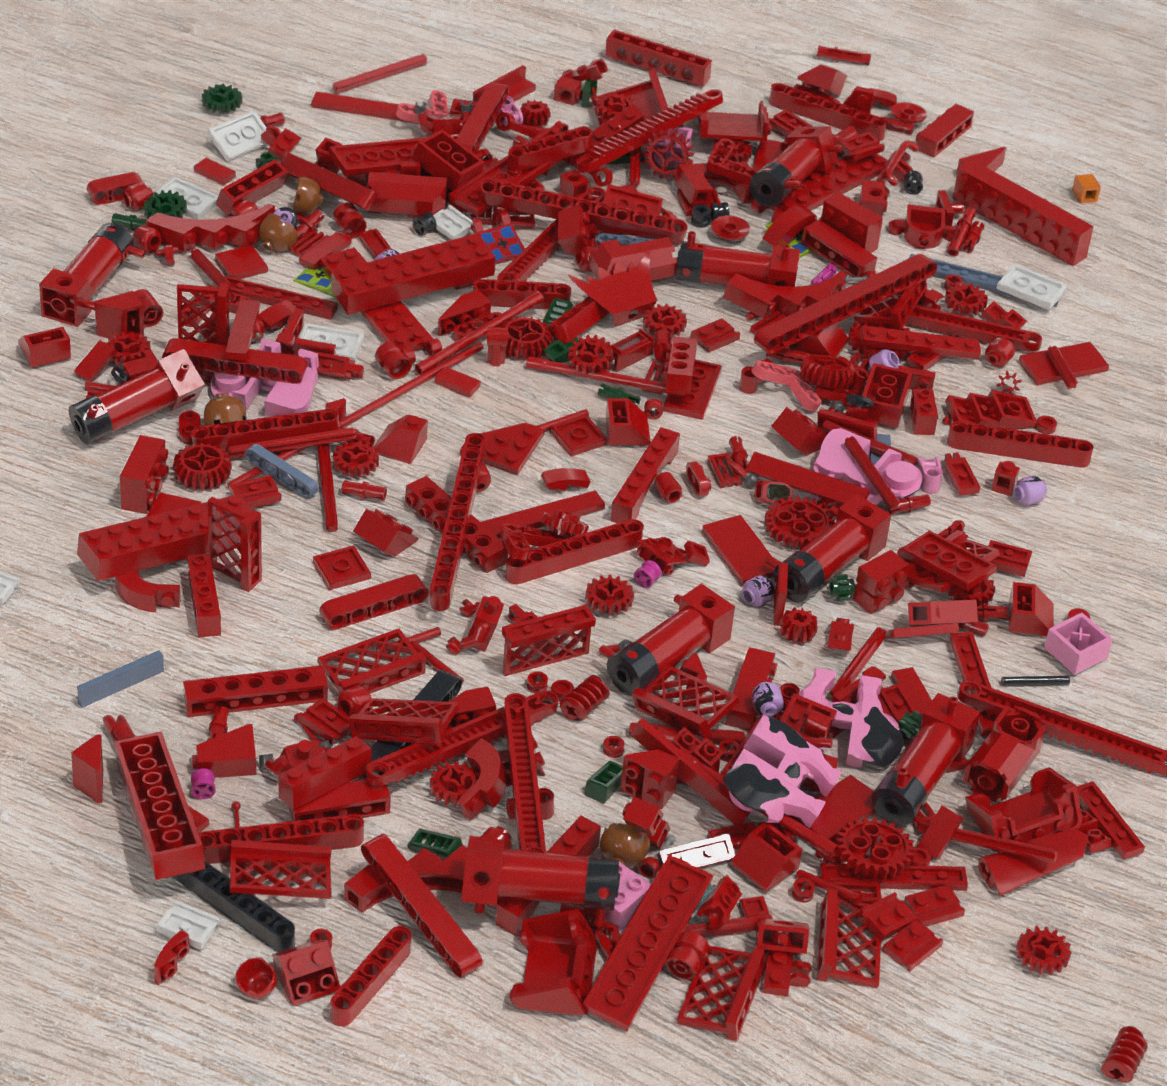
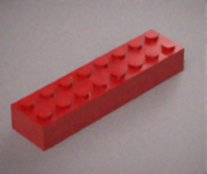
[952,159,1094,266]
[331,233,496,315]
[77,494,252,581]
[114,731,205,880]

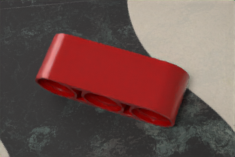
[86,172,145,205]

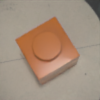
[1072,174,1101,204]

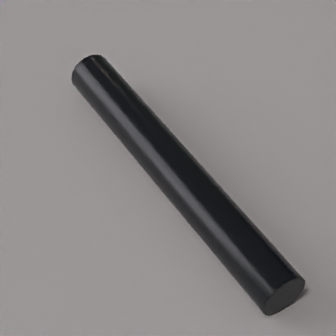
[1001,676,1070,686]

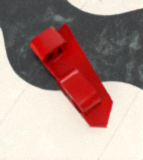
[978,829,1089,896]

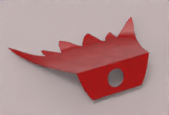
[568,249,658,326]

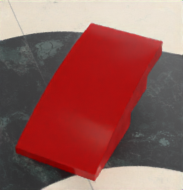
[945,390,1037,430]

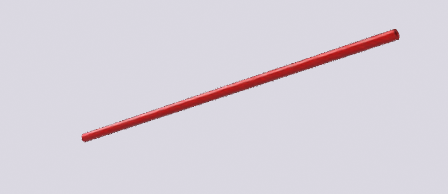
[227,342,484,489]

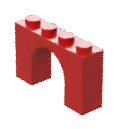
[674,161,754,206]

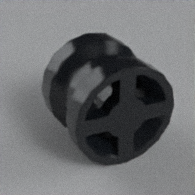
[904,171,923,195]
[710,202,730,222]
[691,204,711,228]
[412,212,437,235]

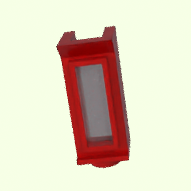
[610,328,654,372]

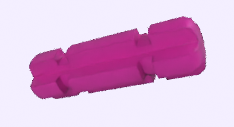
[811,264,837,285]

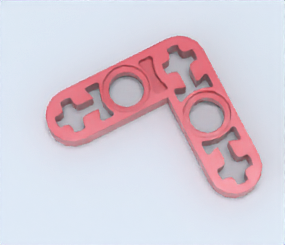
[396,90,449,124]
[751,361,822,412]

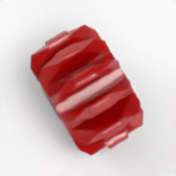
[520,100,551,127]
[780,607,818,644]

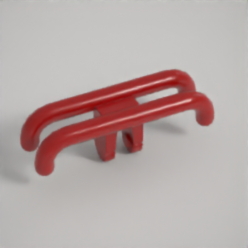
[876,141,919,195]

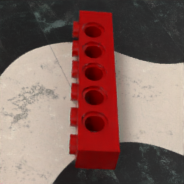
[605,30,712,87]
[405,476,508,573]
[183,665,328,718]

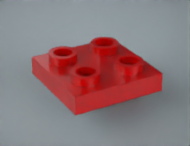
[780,693,837,749]

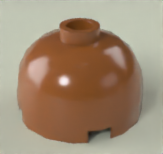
[293,176,324,216]
[259,214,299,252]
[204,393,247,426]
[600,823,650,869]

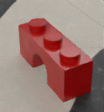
[622,797,671,850]

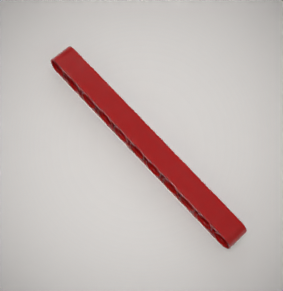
[478,179,688,245]
[754,254,937,354]
[430,433,485,611]

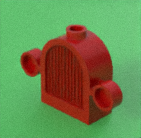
[887,204,957,249]

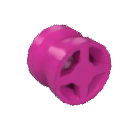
[634,560,662,588]
[191,769,216,799]

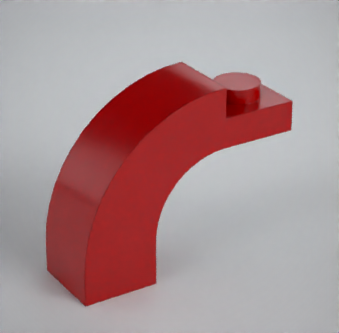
[762,205,817,247]
[115,569,181,613]
[457,738,508,820]

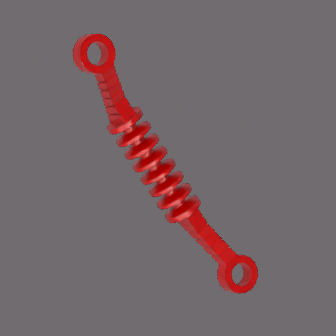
[496,112,613,187]

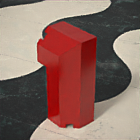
[367,172,447,218]
[589,237,678,282]
[963,707,1045,803]

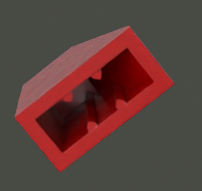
[192,724,256,778]

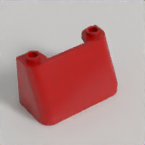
[965,767,1082,853]
[509,908,597,1016]

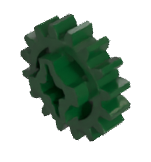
[202,84,242,114]
[144,190,187,219]

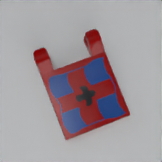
[470,211,525,265]

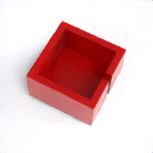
[853,550,909,614]

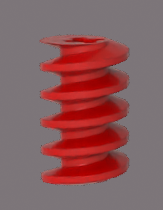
[560,675,610,720]
[1101,1026,1148,1083]

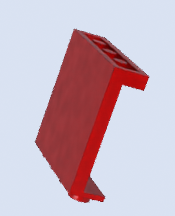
[590,69,668,132]

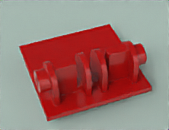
[637,537,692,575]

